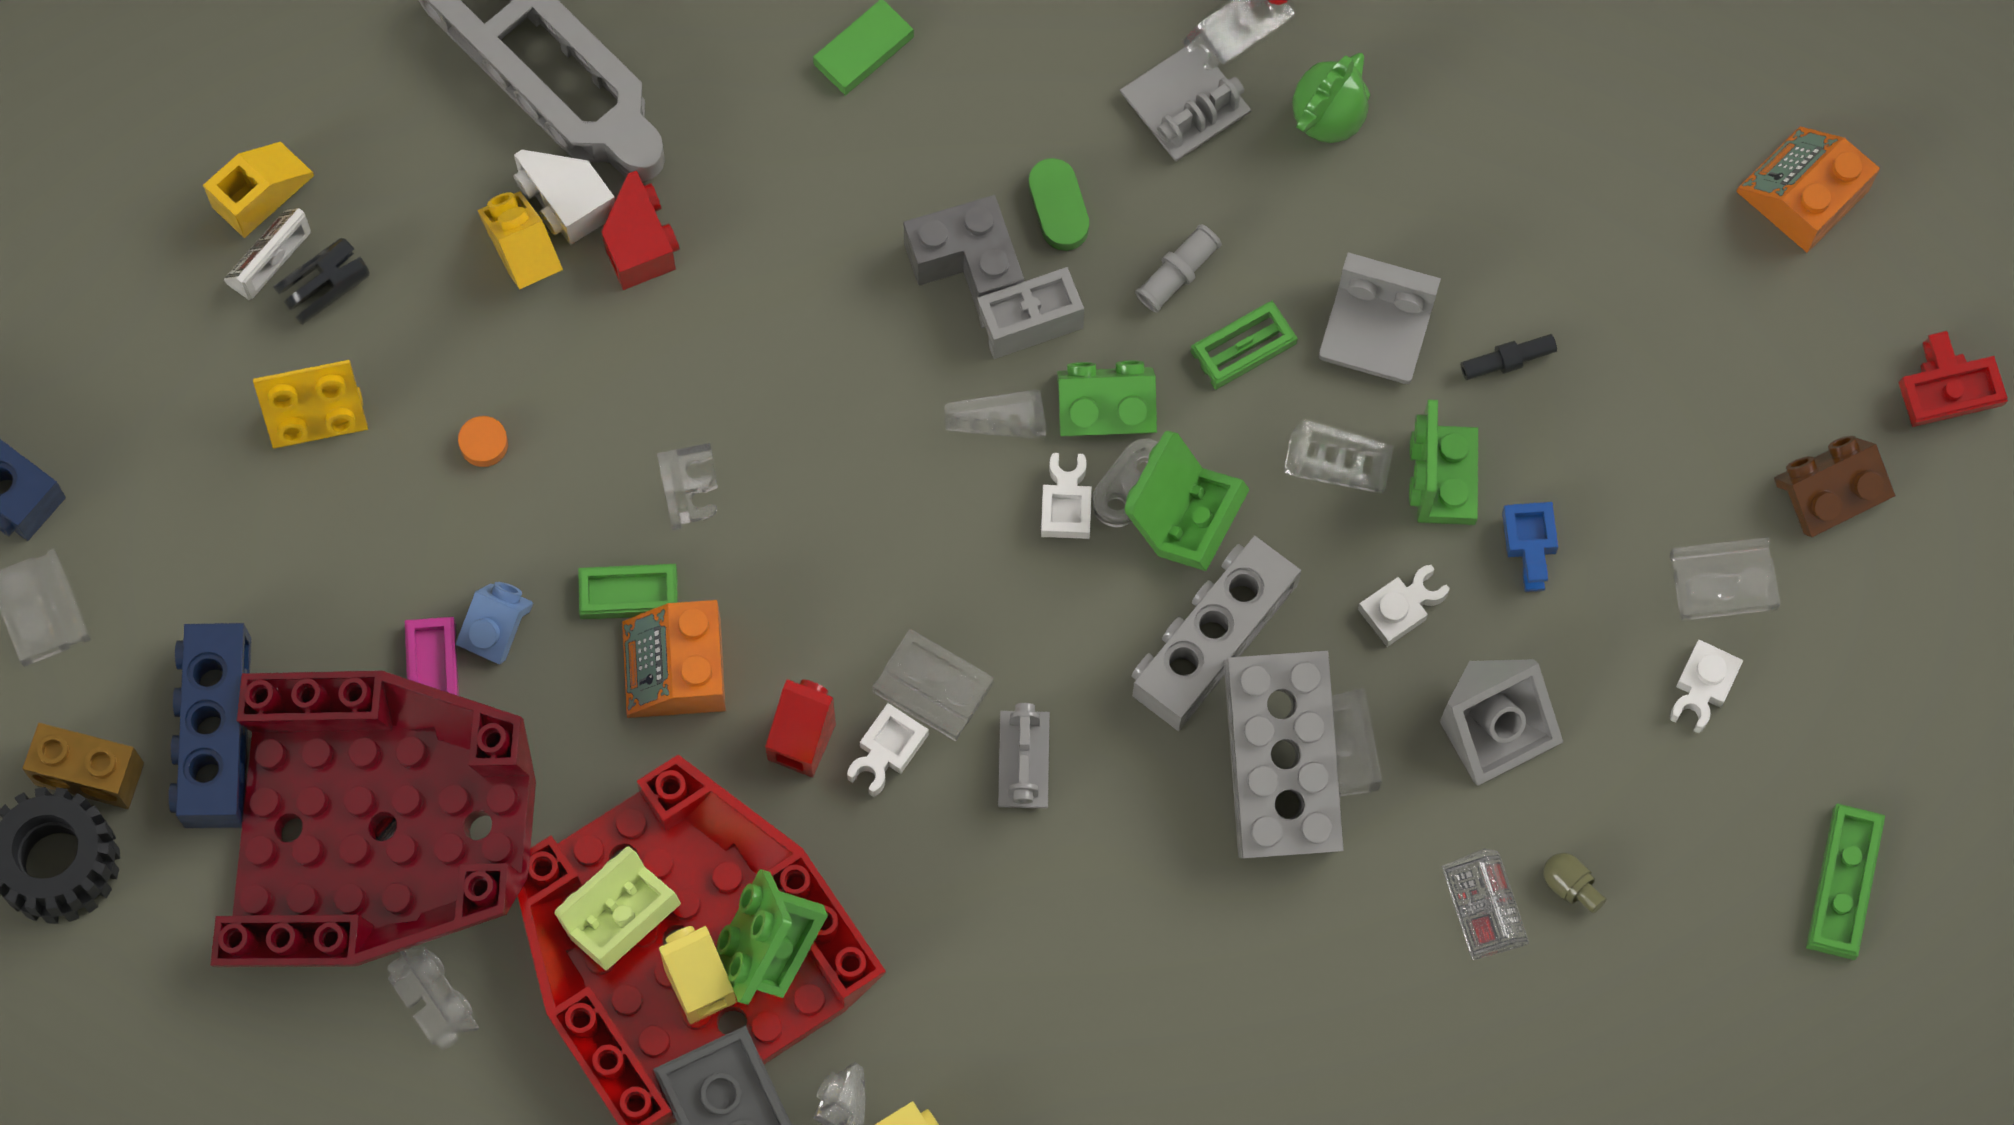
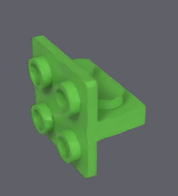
[717,869,828,1005]

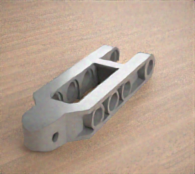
[418,0,665,181]

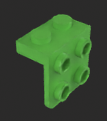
[1125,431,1250,571]

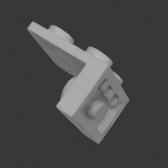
[1319,252,1441,384]

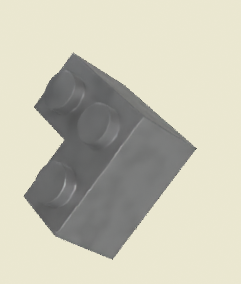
[903,195,1025,314]

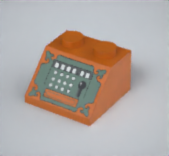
[1736,126,1880,253]
[622,600,726,718]

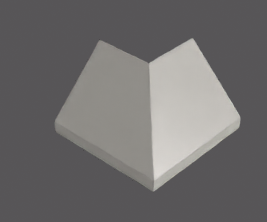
[1440,659,1563,786]

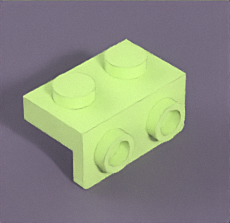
[555,846,681,971]

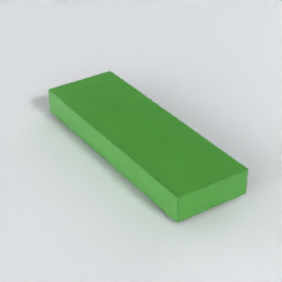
[1806,804,1885,960]

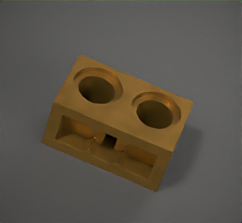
[22,722,144,809]

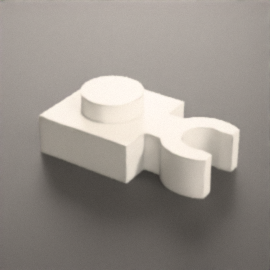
[1041,453,1092,539]
[1358,565,1450,647]
[1670,639,1743,734]
[847,703,929,797]

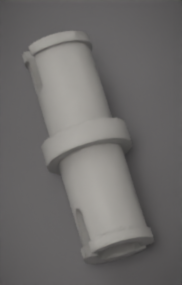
[1135,224,1222,312]

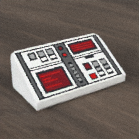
[224,208,311,300]

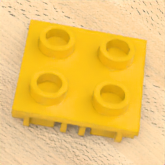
[253,360,368,449]

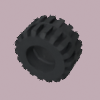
[0,787,120,924]

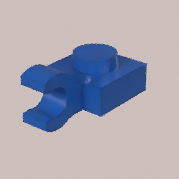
[1502,502,1558,592]

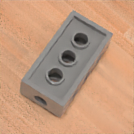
[1224,651,1344,858]

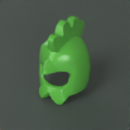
[1292,53,1370,143]

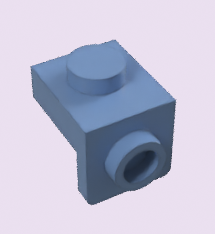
[455,582,533,664]

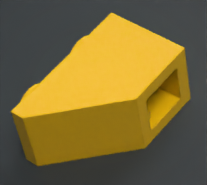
[203,141,314,238]
[477,191,563,290]

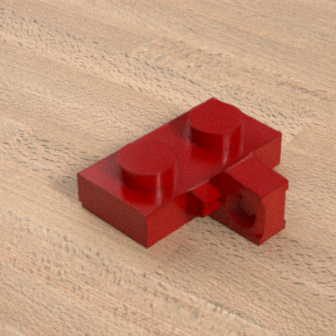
[1898,331,2008,427]

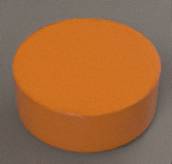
[458,416,508,467]

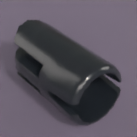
[273,238,370,325]

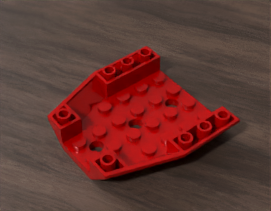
[518,754,886,1125]

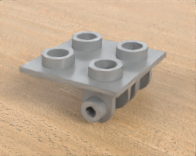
[1120,40,1251,162]

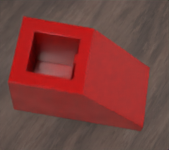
[602,170,680,290]
[765,679,836,778]

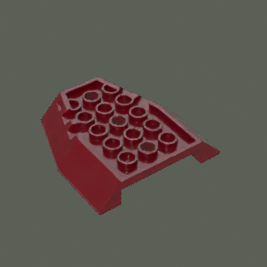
[210,670,536,967]

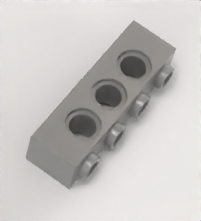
[1131,535,1301,731]

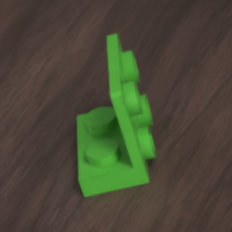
[1409,399,1478,525]

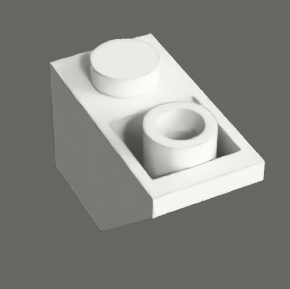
[513,150,615,245]

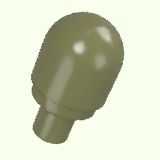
[1543,853,1607,914]

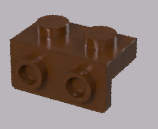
[1774,436,1895,537]

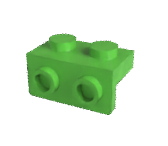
[1057,360,1157,436]

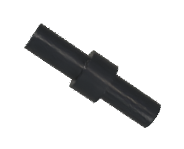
[1460,334,1557,380]

